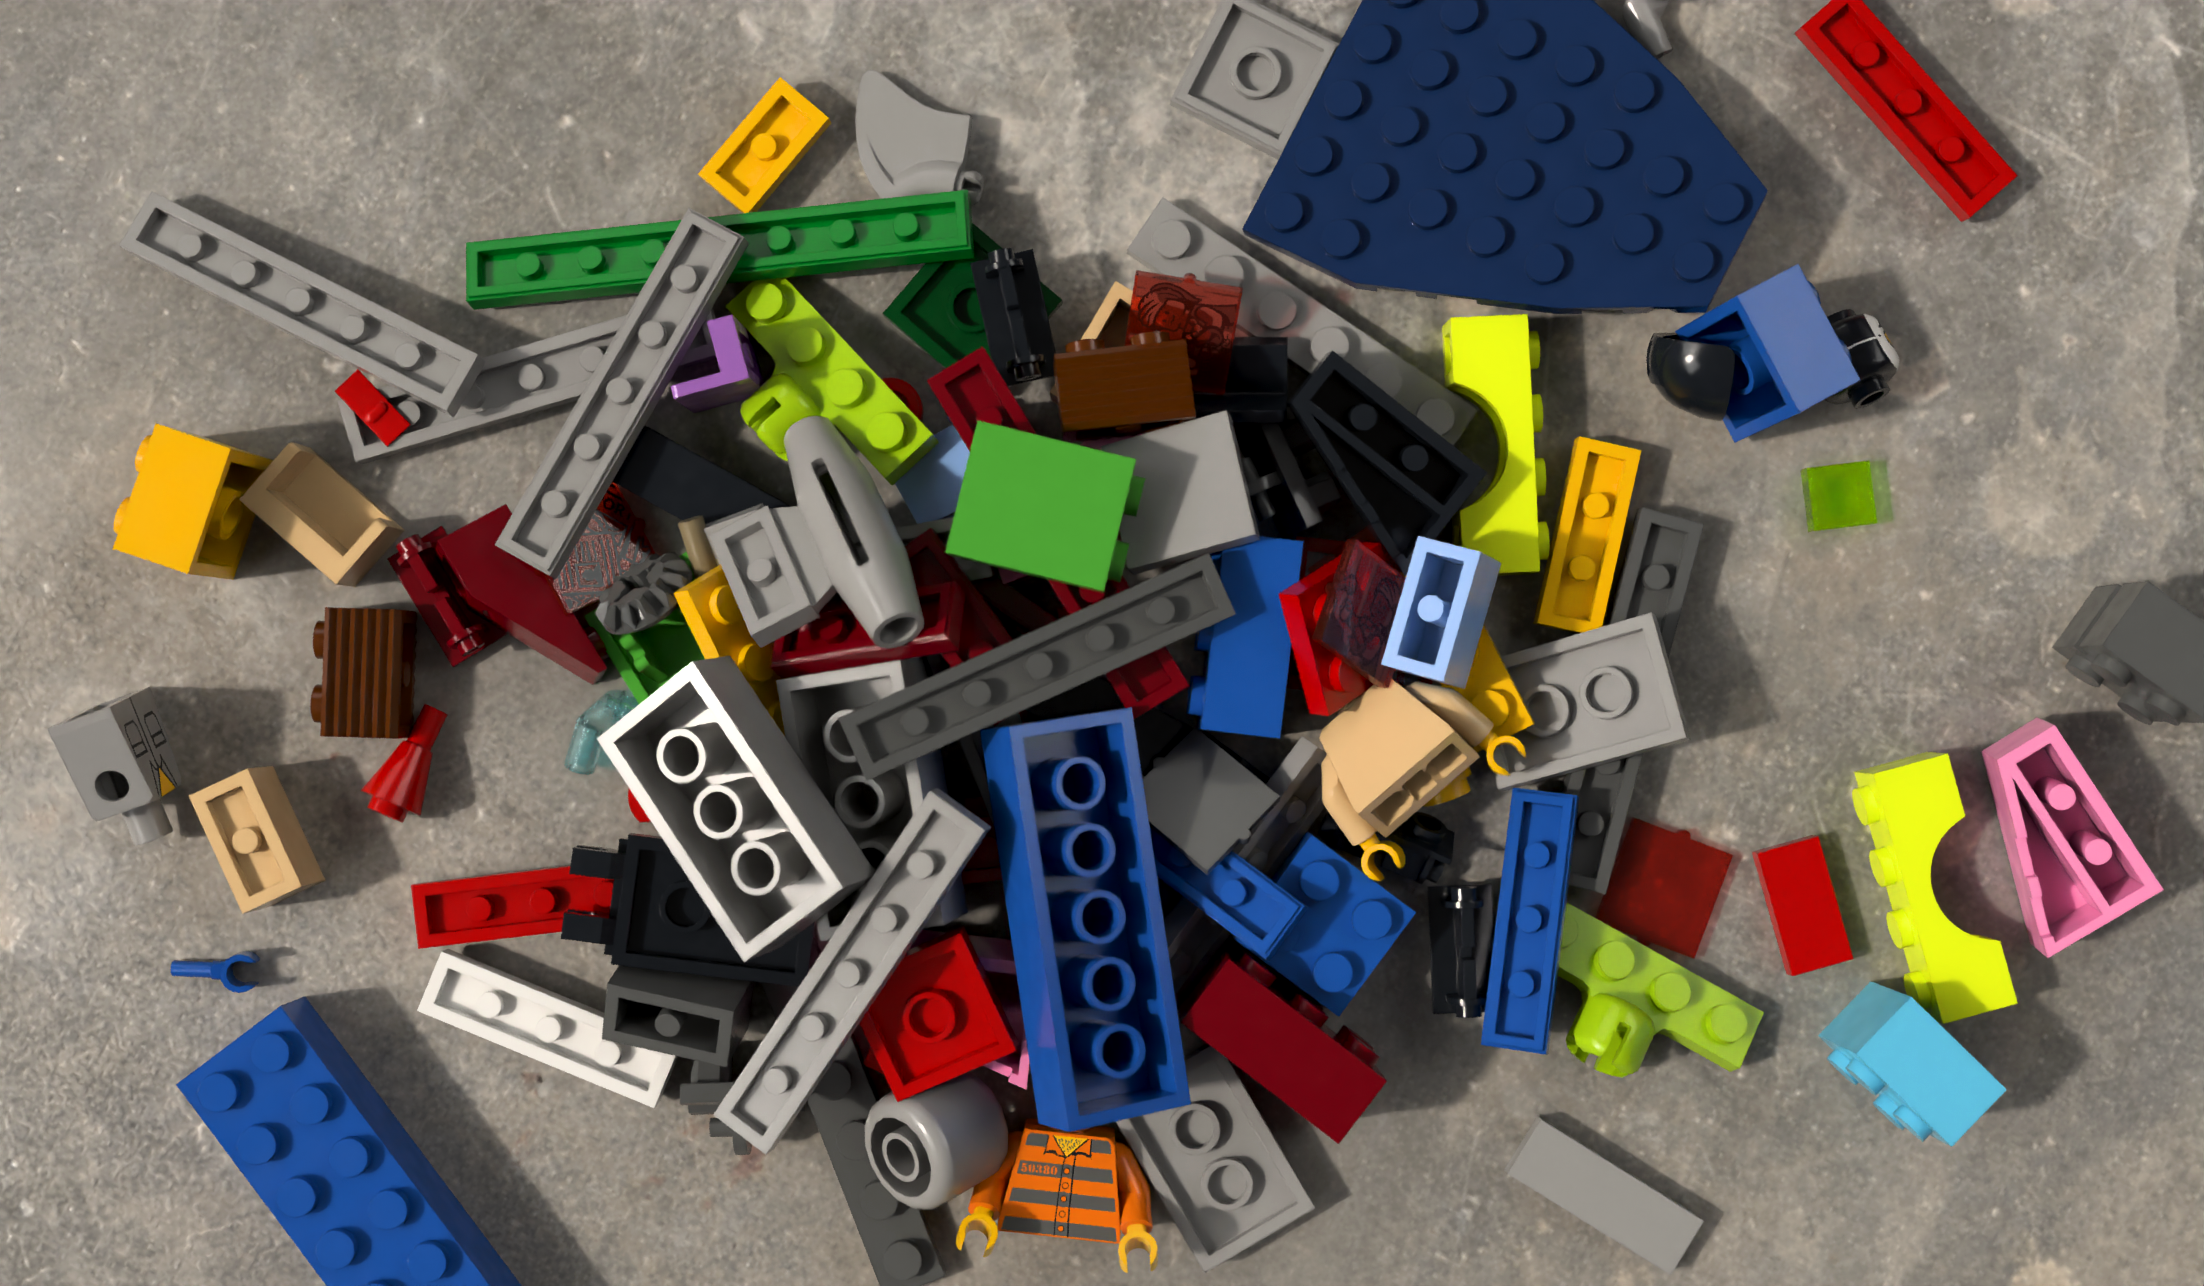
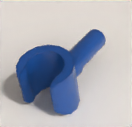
[170,951,260,993]

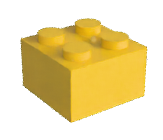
[113,423,273,580]

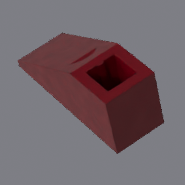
[434,504,608,685]

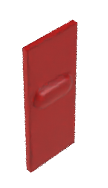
[335,369,411,447]

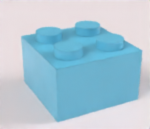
[1818,981,2007,1147]

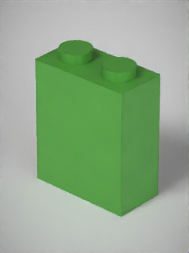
[945,420,1145,593]

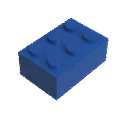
[1186,536,1304,739]

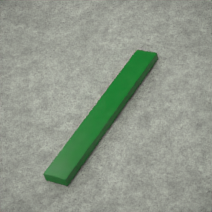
[466,190,974,310]

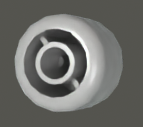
[864,1072,1008,1210]

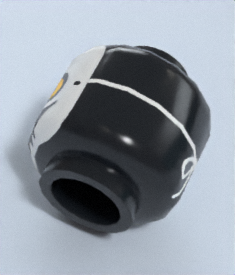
[1825,309,1900,409]

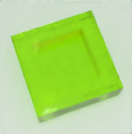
[1800,460,1877,532]

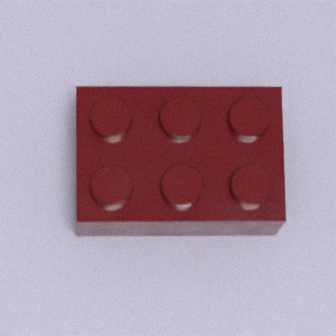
[1177,946,1387,1144]

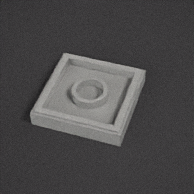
[1170,0,1339,160]
[1101,410,1260,575]

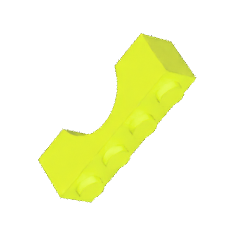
[1442,314,1550,576]
[1852,752,2018,1024]

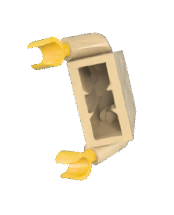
[1319,677,1526,881]

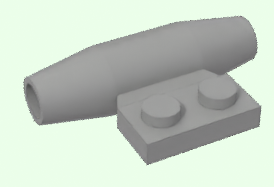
[709,416,924,648]

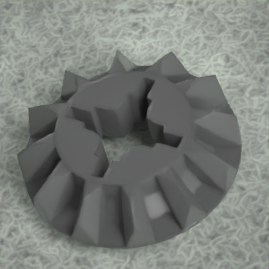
[595,552,693,635]

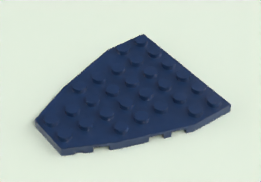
[1242,0,1768,314]

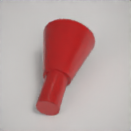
[361,704,448,823]

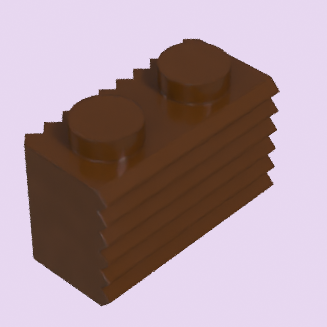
[1053,331,1196,443]
[311,607,418,739]

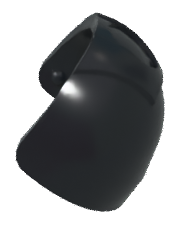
[1646,333,1735,421]

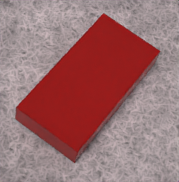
[1752,835,1854,976]

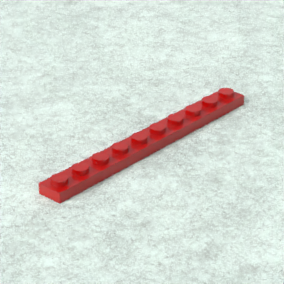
[411,816,1002,949]

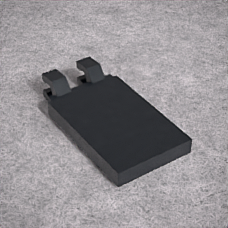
[561,833,815,987]

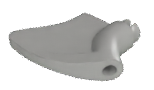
[855,70,984,206]

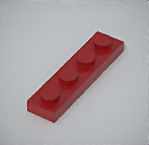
[1794,0,2018,222]

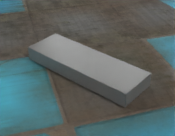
[1504,1116,1704,1275]

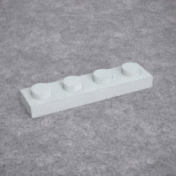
[417,949,678,1108]

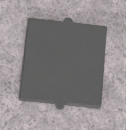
[1143,727,1280,876]

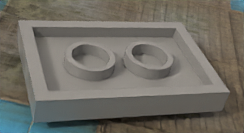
[1493,612,1691,791]
[1116,1043,1315,1273]

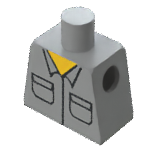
[48,687,181,846]

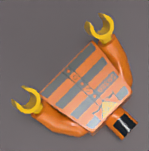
[956,1118,1158,1273]

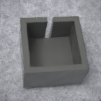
[2052,581,2204,726]

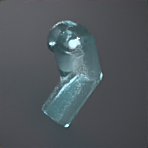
[564,689,639,775]

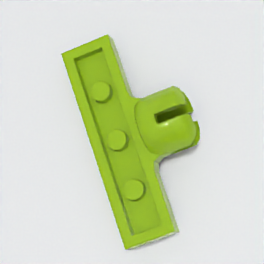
[725,278,939,486]
[1558,902,1764,1078]

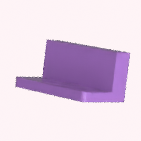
[671,314,764,413]

